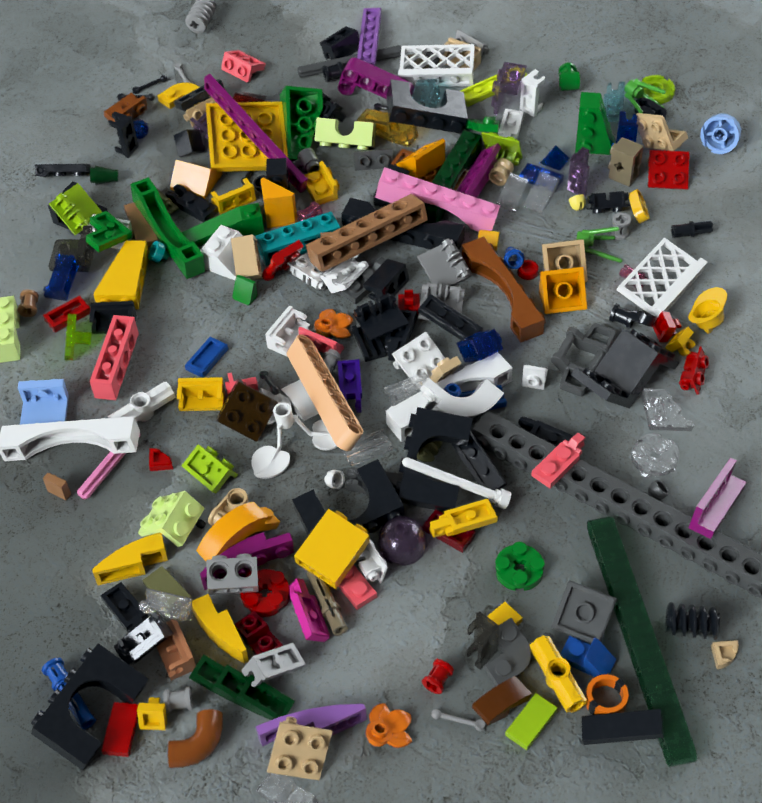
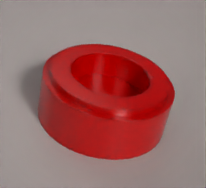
[517,260,539,280]

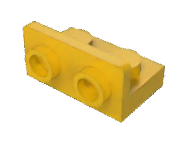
[304,161,340,206]

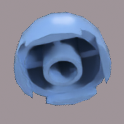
[700,113,741,154]

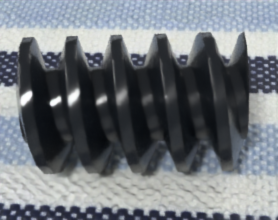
[665,602,720,640]

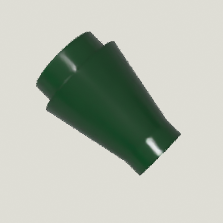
[90,166,118,185]

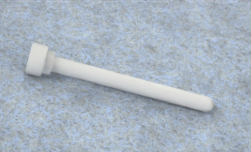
[402,457,511,509]

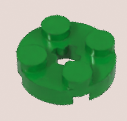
[495,542,545,591]

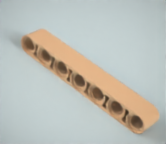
[286,334,364,451]

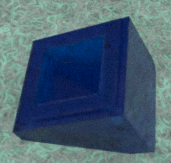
[540,145,569,171]

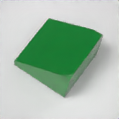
[233,275,258,305]

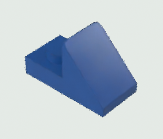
[560,636,616,677]

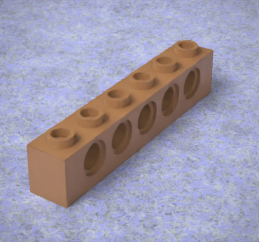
[306,194,428,272]

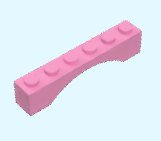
[375,167,500,232]

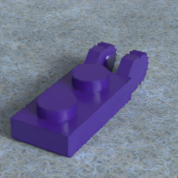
[337,359,362,413]

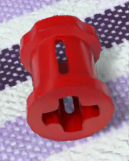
[422,659,454,694]

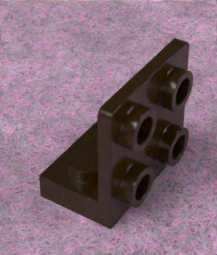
[216,379,278,442]

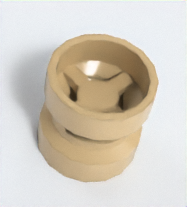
[489,158,514,186]

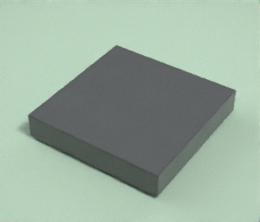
[551,580,617,643]

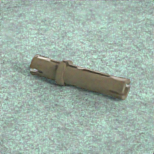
[306,571,348,636]

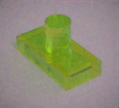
[64,314,92,361]

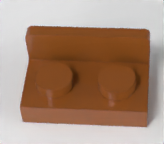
[104,93,147,122]

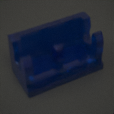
[616,111,638,144]
[43,254,79,301]

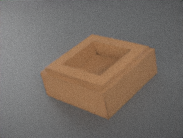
[43,472,71,500]

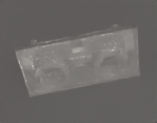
[139,588,193,622]

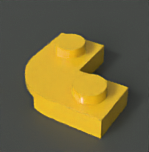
[157,83,210,109]

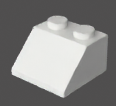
[200,225,243,280]

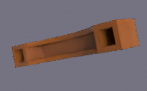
[461,236,546,343]

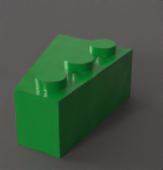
[575,92,615,155]

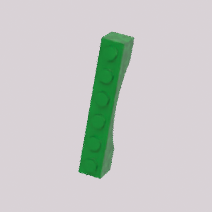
[130,177,205,279]

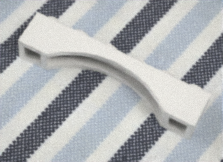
[386,351,512,442]
[0,416,140,461]

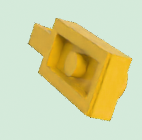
[429,499,498,537]

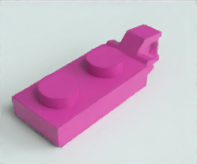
[289,578,330,642]

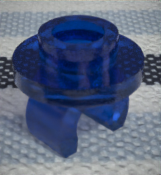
[133,119,149,139]

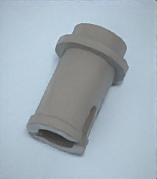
[324,349,340,373]

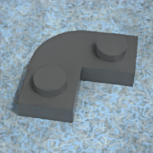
[483,618,531,686]

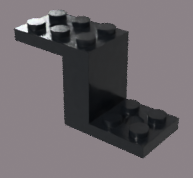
[571,329,679,409]

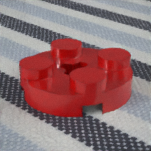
[240,569,290,617]

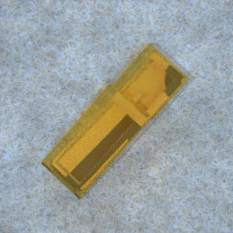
[357,109,418,147]

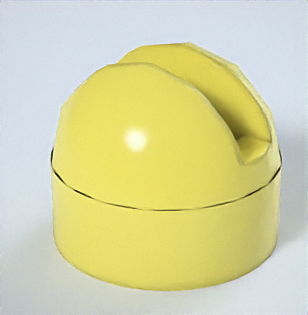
[569,194,586,211]

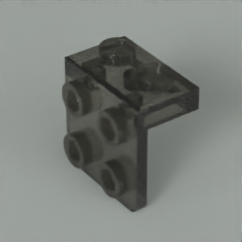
[48,225,95,272]

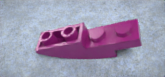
[200,532,295,590]

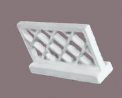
[398,44,475,87]
[617,238,708,323]

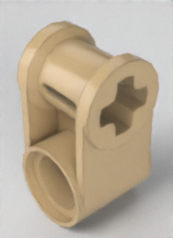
[208,488,249,526]

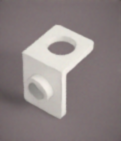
[522,365,548,390]

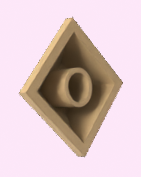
[542,239,588,282]

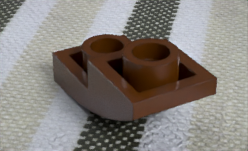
[472,676,532,725]

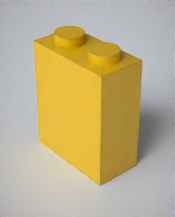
[294,509,370,589]

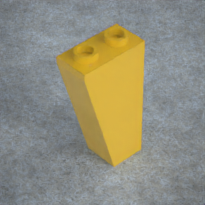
[94,241,149,309]

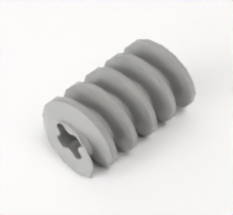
[185,0,216,34]

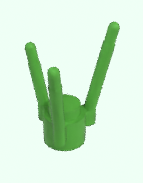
[624,78,666,113]
[577,227,622,263]

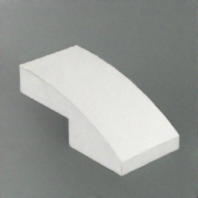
[281,380,319,421]

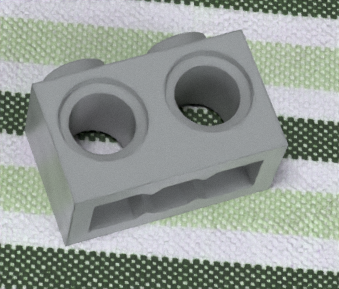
[206,554,258,595]

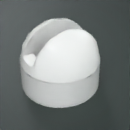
[324,470,345,489]

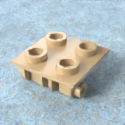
[267,717,332,780]

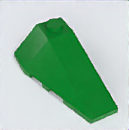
[280,86,323,161]
[182,203,264,247]

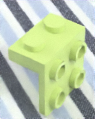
[138,491,205,547]

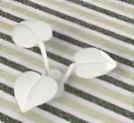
[251,388,338,479]

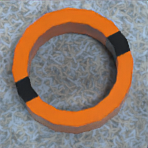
[585,674,629,715]

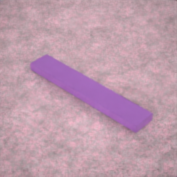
[357,8,381,66]

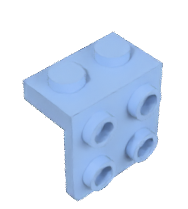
[18,379,69,425]

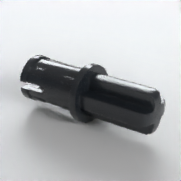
[671,221,713,238]

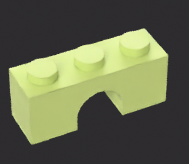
[315,118,376,150]
[0,296,20,363]

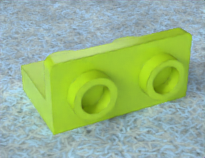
[181,444,238,494]

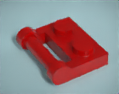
[262,240,304,281]

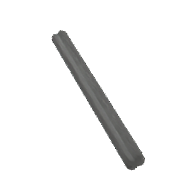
[298,45,401,77]

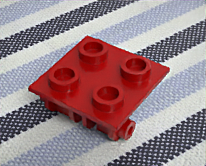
[648,150,689,190]

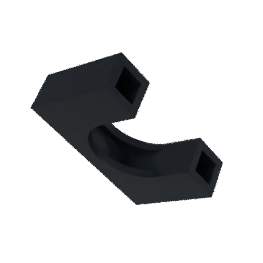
[386,79,468,134]
[395,407,473,512]
[292,459,405,536]
[31,643,149,770]

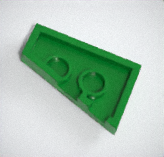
[465,116,500,132]

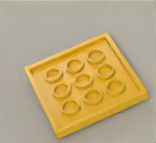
[206,101,288,172]

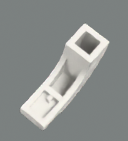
[420,378,504,418]

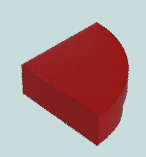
[149,448,173,471]

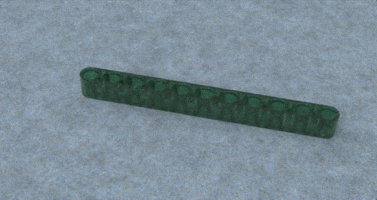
[587,516,697,767]

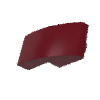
[234,610,283,655]

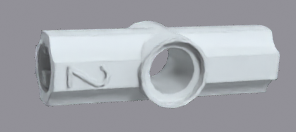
[108,382,176,422]

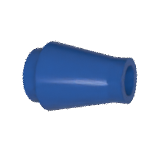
[504,247,525,269]

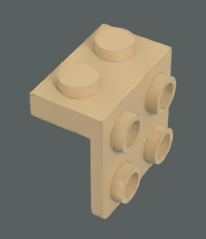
[634,113,688,151]

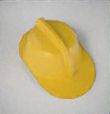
[688,287,728,334]

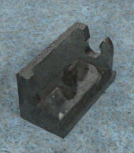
[467,611,500,670]

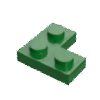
[86,211,132,252]

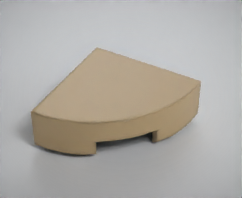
[711,640,739,669]

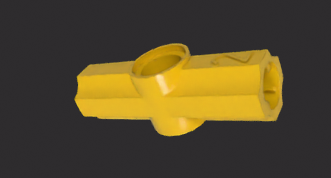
[530,635,587,713]

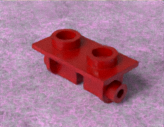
[679,347,709,395]

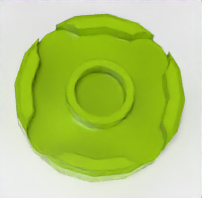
[640,75,675,104]

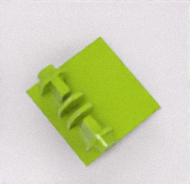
[481,132,523,167]
[49,183,102,235]

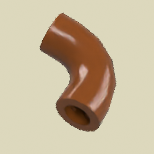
[168,709,223,768]

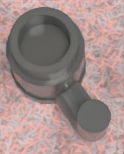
[292,148,320,173]

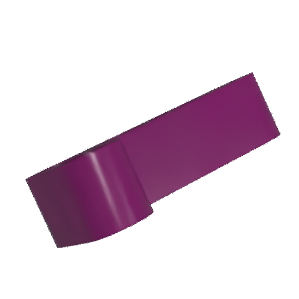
[338,58,415,99]

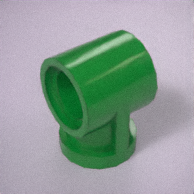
[558,63,580,91]

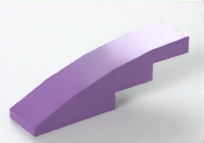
[256,704,367,747]

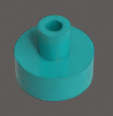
[148,241,169,263]

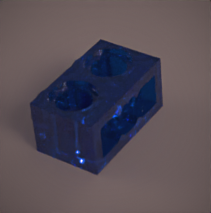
[456,329,503,362]

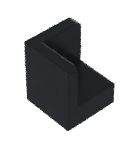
[173,129,205,157]

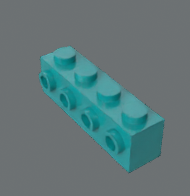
[255,211,341,266]

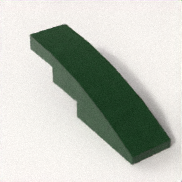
[189,654,295,720]

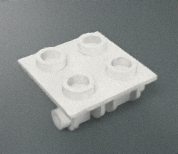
[287,253,326,290]
[392,332,445,390]

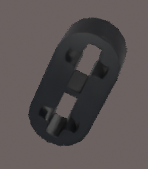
[634,98,667,120]

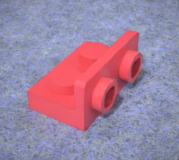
[221,50,265,82]

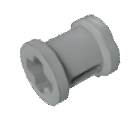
[610,213,631,240]
[163,686,193,713]

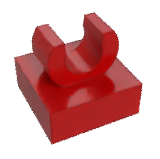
[398,289,420,315]
[652,311,682,342]

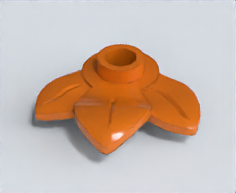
[314,309,353,338]
[365,703,412,748]

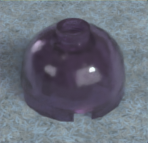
[378,516,426,566]

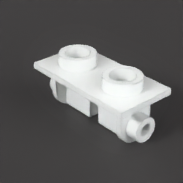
[357,540,388,583]

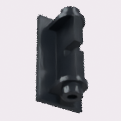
[587,191,630,214]

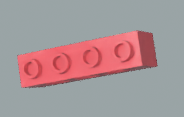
[90,315,139,400]

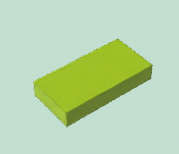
[505,693,558,750]

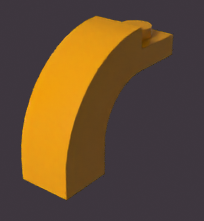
[196,501,280,561]

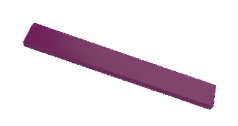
[204,74,307,193]

